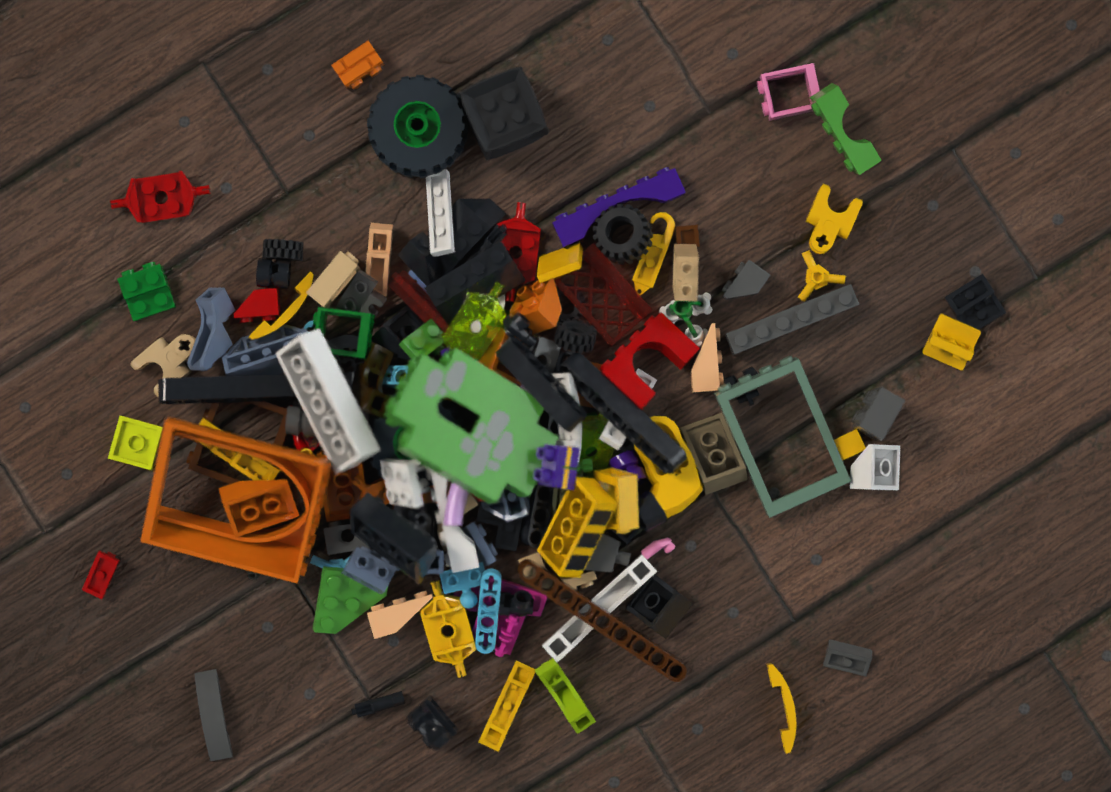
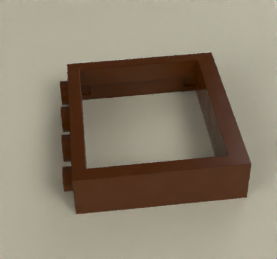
[186,401,288,484]

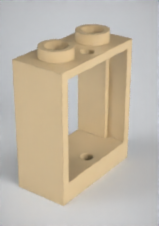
[672,244,699,301]
[306,251,361,308]

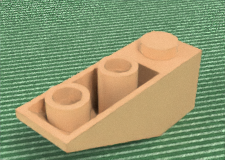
[690,323,724,393]
[367,591,433,639]

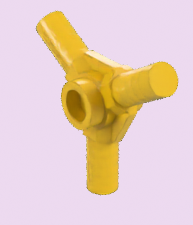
[797,250,845,302]

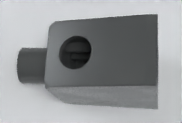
[585,533,631,572]

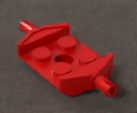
[110,171,210,224]
[496,202,541,302]

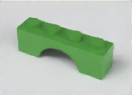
[810,83,882,175]

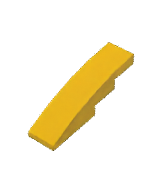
[199,417,280,481]

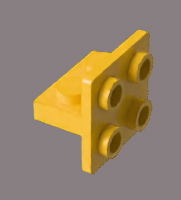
[922,314,981,370]

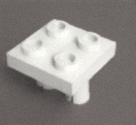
[380,458,430,508]

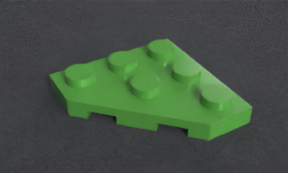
[313,567,388,634]

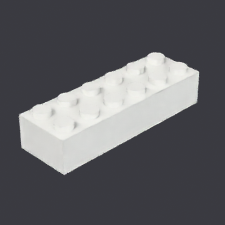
[275,329,380,474]

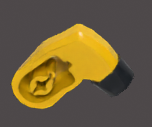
[634,416,703,531]

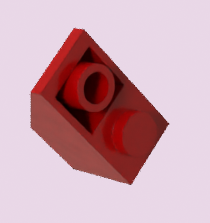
[234,288,281,323]

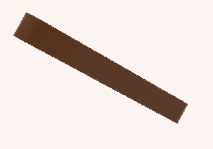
[518,559,687,682]

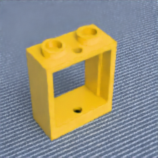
[594,467,639,533]

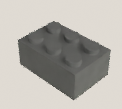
[851,387,905,441]

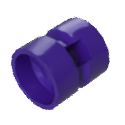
[609,450,648,486]

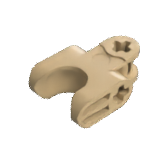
[131,334,196,398]

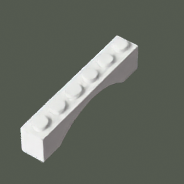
[426,467,479,573]
[542,554,657,663]

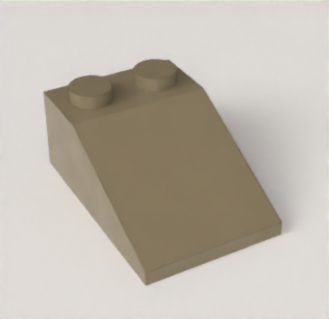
[680,413,747,495]

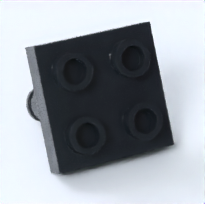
[392,503,438,544]

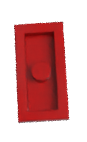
[82,550,119,600]

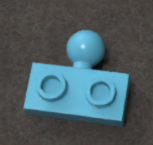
[439,562,485,609]

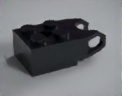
[407,695,458,752]

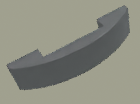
[194,669,233,761]

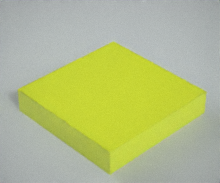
[108,415,164,470]

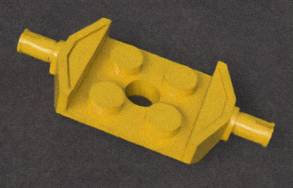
[420,580,476,678]

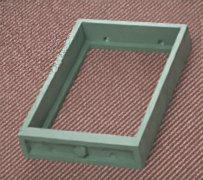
[714,356,851,518]

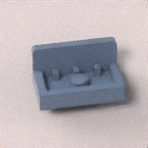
[462,521,498,567]

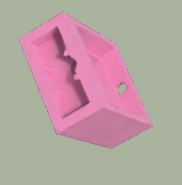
[757,63,820,121]

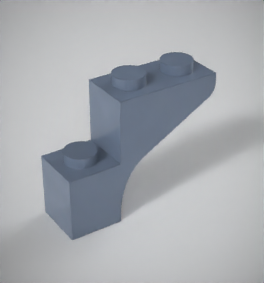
[188,287,235,371]

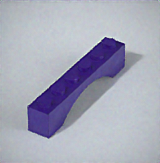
[552,167,686,248]

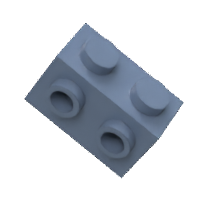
[342,546,397,594]

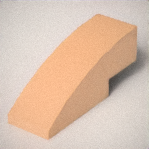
[366,223,393,296]

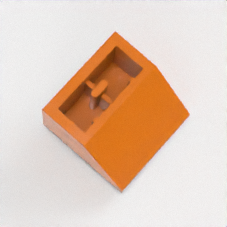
[509,279,562,335]

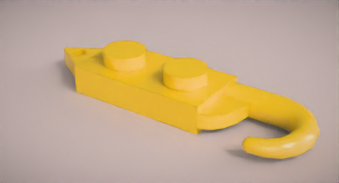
[632,212,675,298]

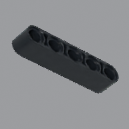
[496,336,587,432]

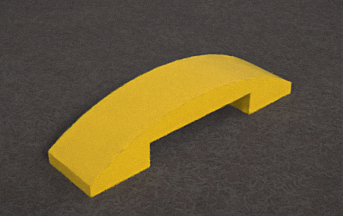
[248,271,314,340]
[478,660,535,752]
[766,663,796,754]

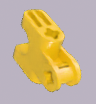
[805,184,863,254]

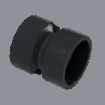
[256,258,291,289]

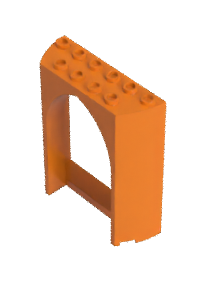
[140,417,331,583]

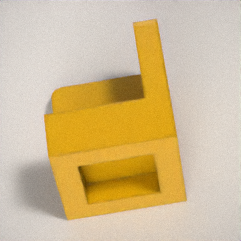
[834,429,866,461]

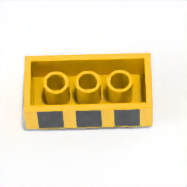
[537,476,618,578]

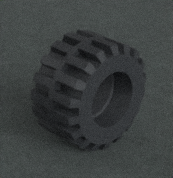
[593,204,653,265]

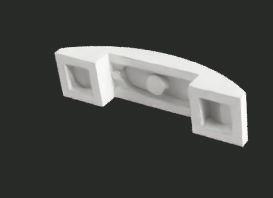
[552,373,582,463]

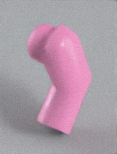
[641,537,675,559]

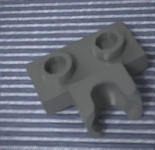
[336,270,387,319]

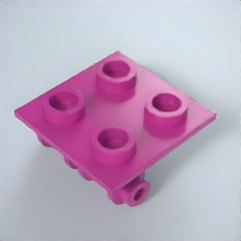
[472,600,525,657]

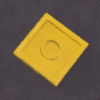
[537,242,583,283]

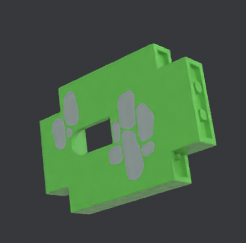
[385,349,559,504]

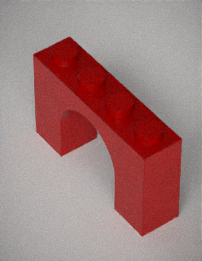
[599,312,700,410]

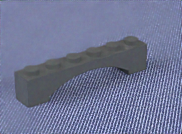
[725,284,859,355]

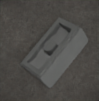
[823,640,872,677]

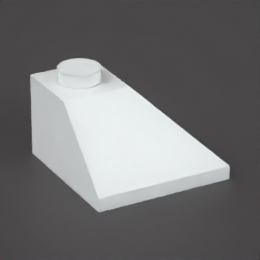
[850,444,900,490]

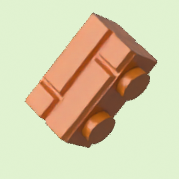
[331,41,384,90]

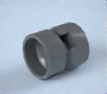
[286,406,317,438]

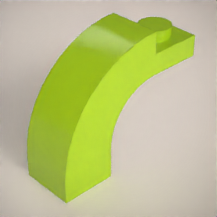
[535,658,596,734]

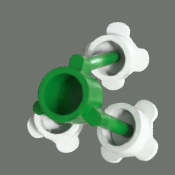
[659,293,712,347]

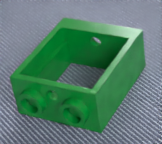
[313,307,375,359]

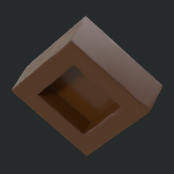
[675,225,700,248]

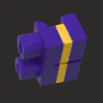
[533,444,580,490]

